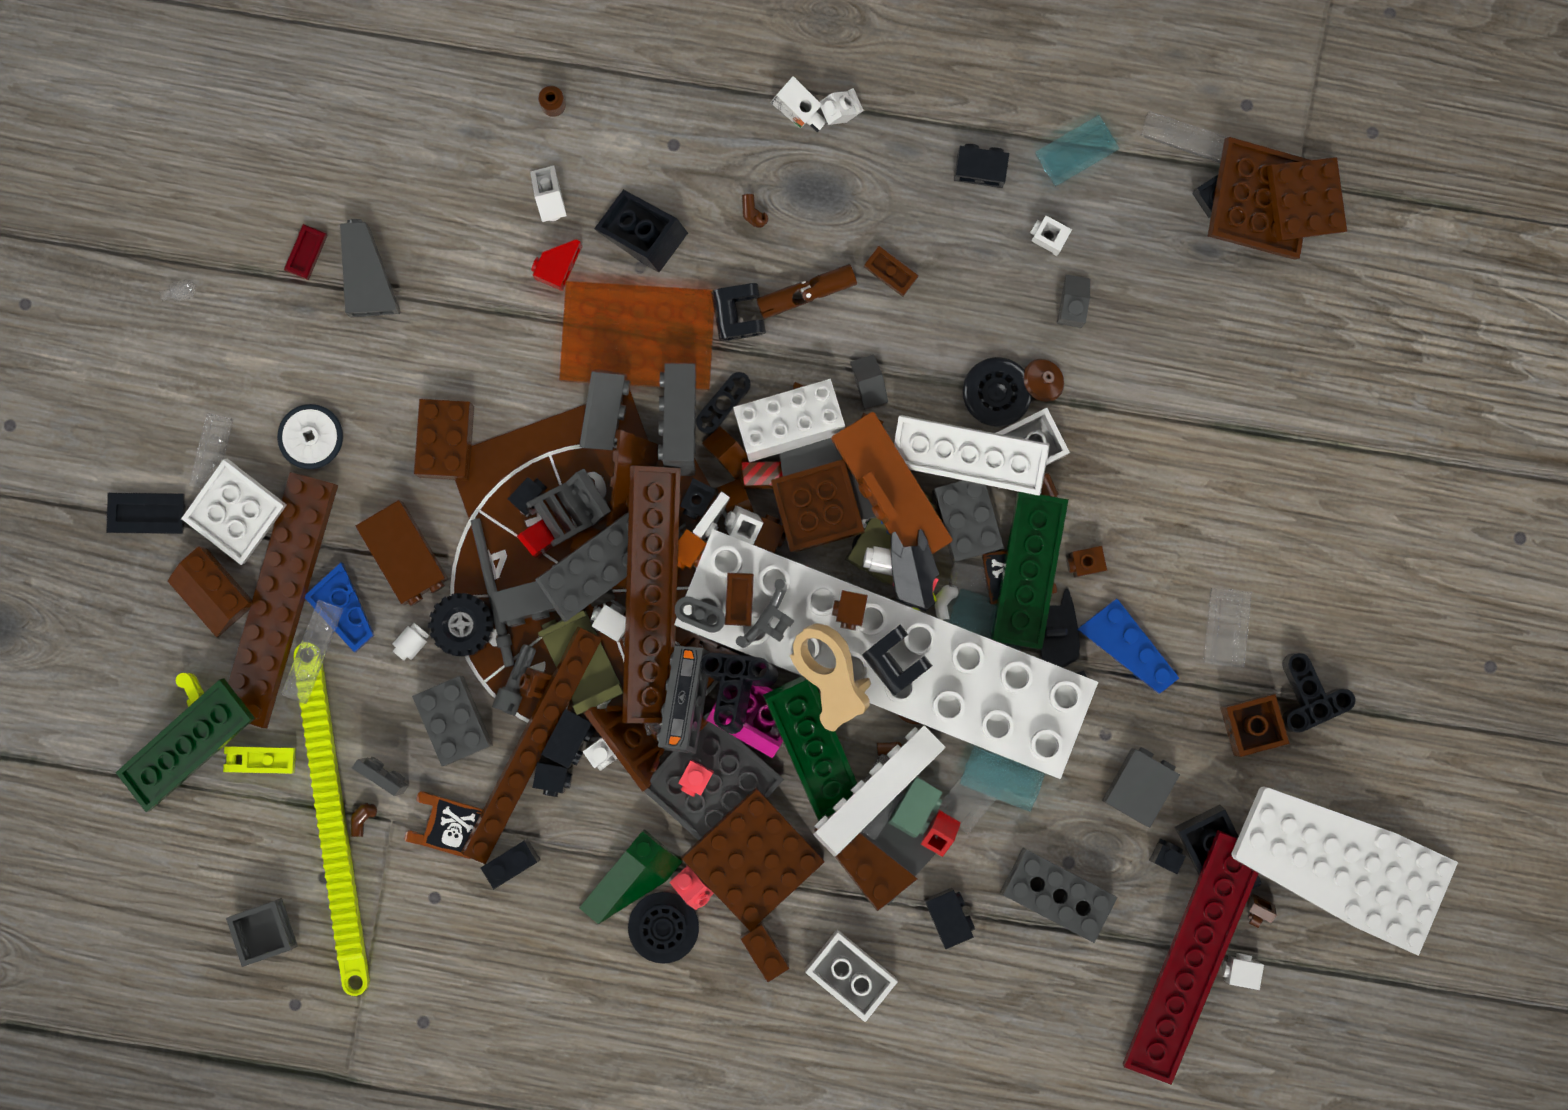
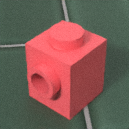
[679,759,713,797]

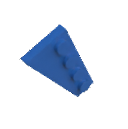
[1077,599,1179,694]

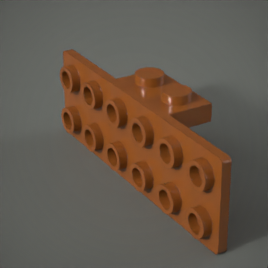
[831,412,953,554]

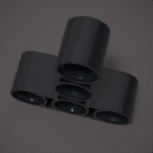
[700,653,778,734]
[1282,653,1356,733]

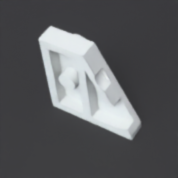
[693,492,730,541]

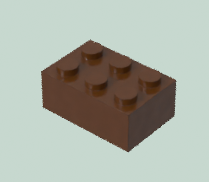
[414,399,474,481]

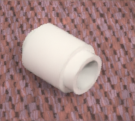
[863,546,893,576]
[392,623,430,661]

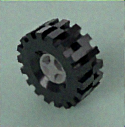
[428,593,495,657]

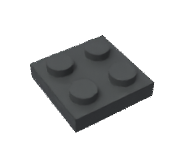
[352,757,409,796]

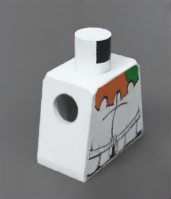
[770,77,827,132]

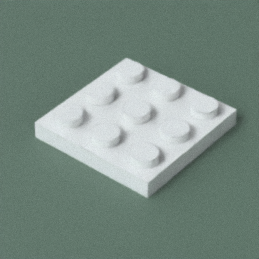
[181,458,287,565]

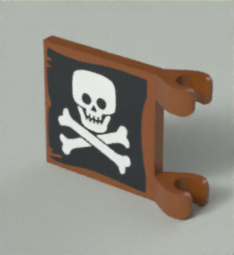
[404,791,483,859]

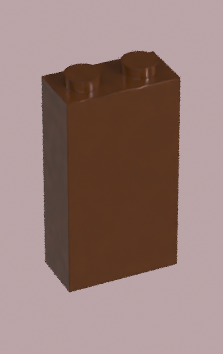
[355,500,449,606]

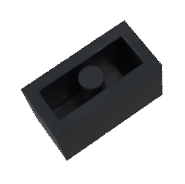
[954,144,1010,188]
[541,709,595,769]
[481,838,540,890]
[924,888,975,949]

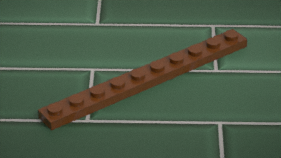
[461,626,602,864]

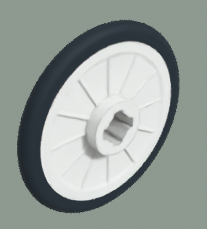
[277,404,343,469]

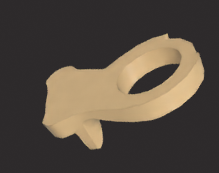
[790,623,871,731]

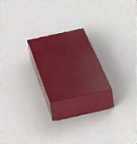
[284,224,328,281]

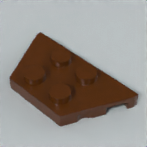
[584,705,665,792]

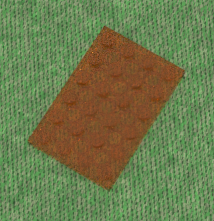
[559,281,714,390]

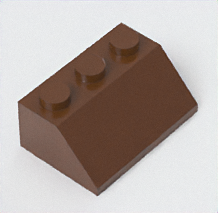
[167,546,253,638]

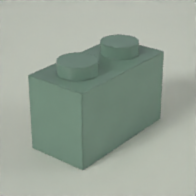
[888,777,943,838]

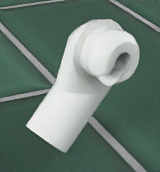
[934,585,959,620]

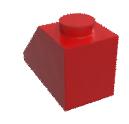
[531,239,583,291]
[517,519,555,559]

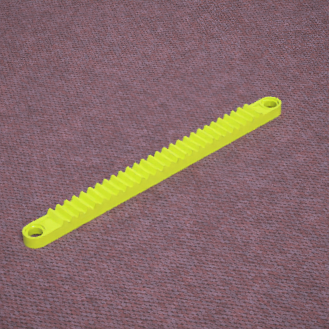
[294,643,370,996]

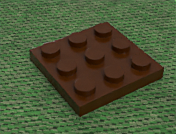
[1267,157,1347,241]
[771,459,865,554]

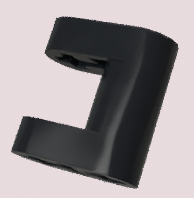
[711,283,766,341]
[862,624,933,696]

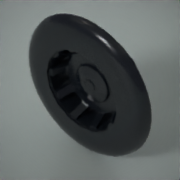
[963,357,1032,427]
[628,892,699,964]

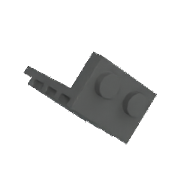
[526,469,611,547]

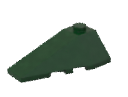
[579,829,683,924]

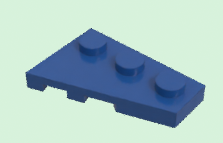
[305,562,375,652]

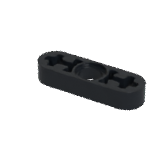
[696,372,751,434]

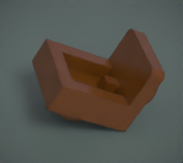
[519,667,553,699]

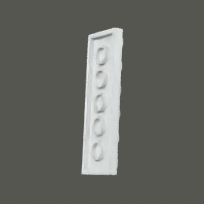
[894,415,1050,495]

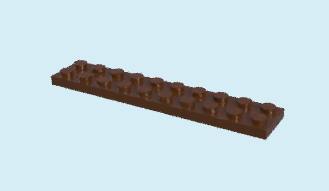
[622,466,681,723]
[228,472,338,729]

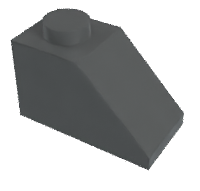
[1057,274,1090,328]

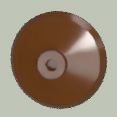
[1024,359,1064,402]

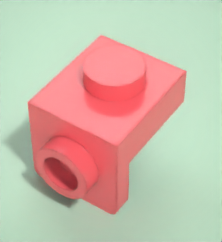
[669,865,714,910]

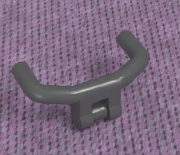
[736,579,794,648]

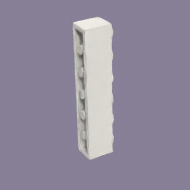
[813,725,946,857]

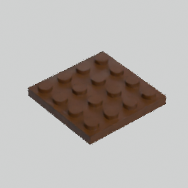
[1208,137,1309,260]
[681,788,825,931]

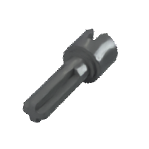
[492,645,536,716]

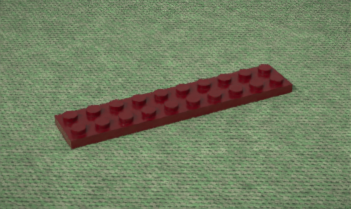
[1123,830,1258,1085]

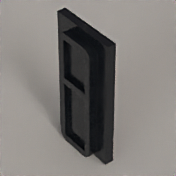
[106,493,186,534]

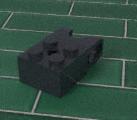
[1175,805,1261,889]

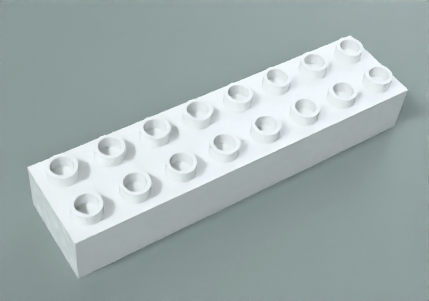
[674,529,1098,779]

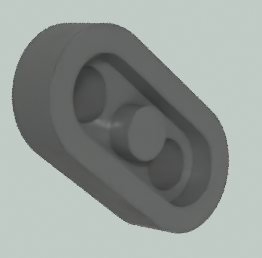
[675,596,725,633]

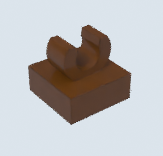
[1247,893,1277,928]

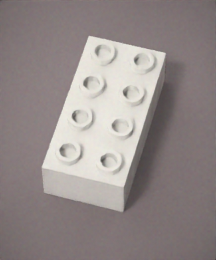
[733,379,845,462]

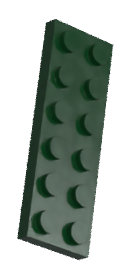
[991,491,1069,650]
[763,676,857,821]
[115,678,255,812]

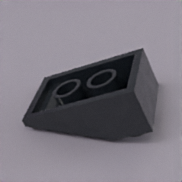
[594,189,688,272]

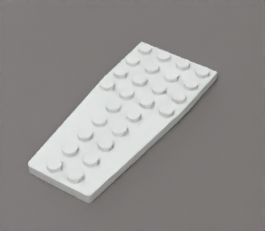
[1232,787,1458,956]

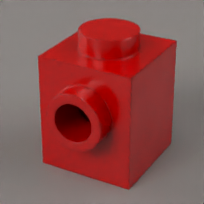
[921,810,961,857]

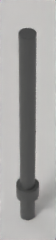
[471,518,514,667]

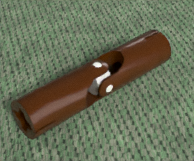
[756,264,857,319]

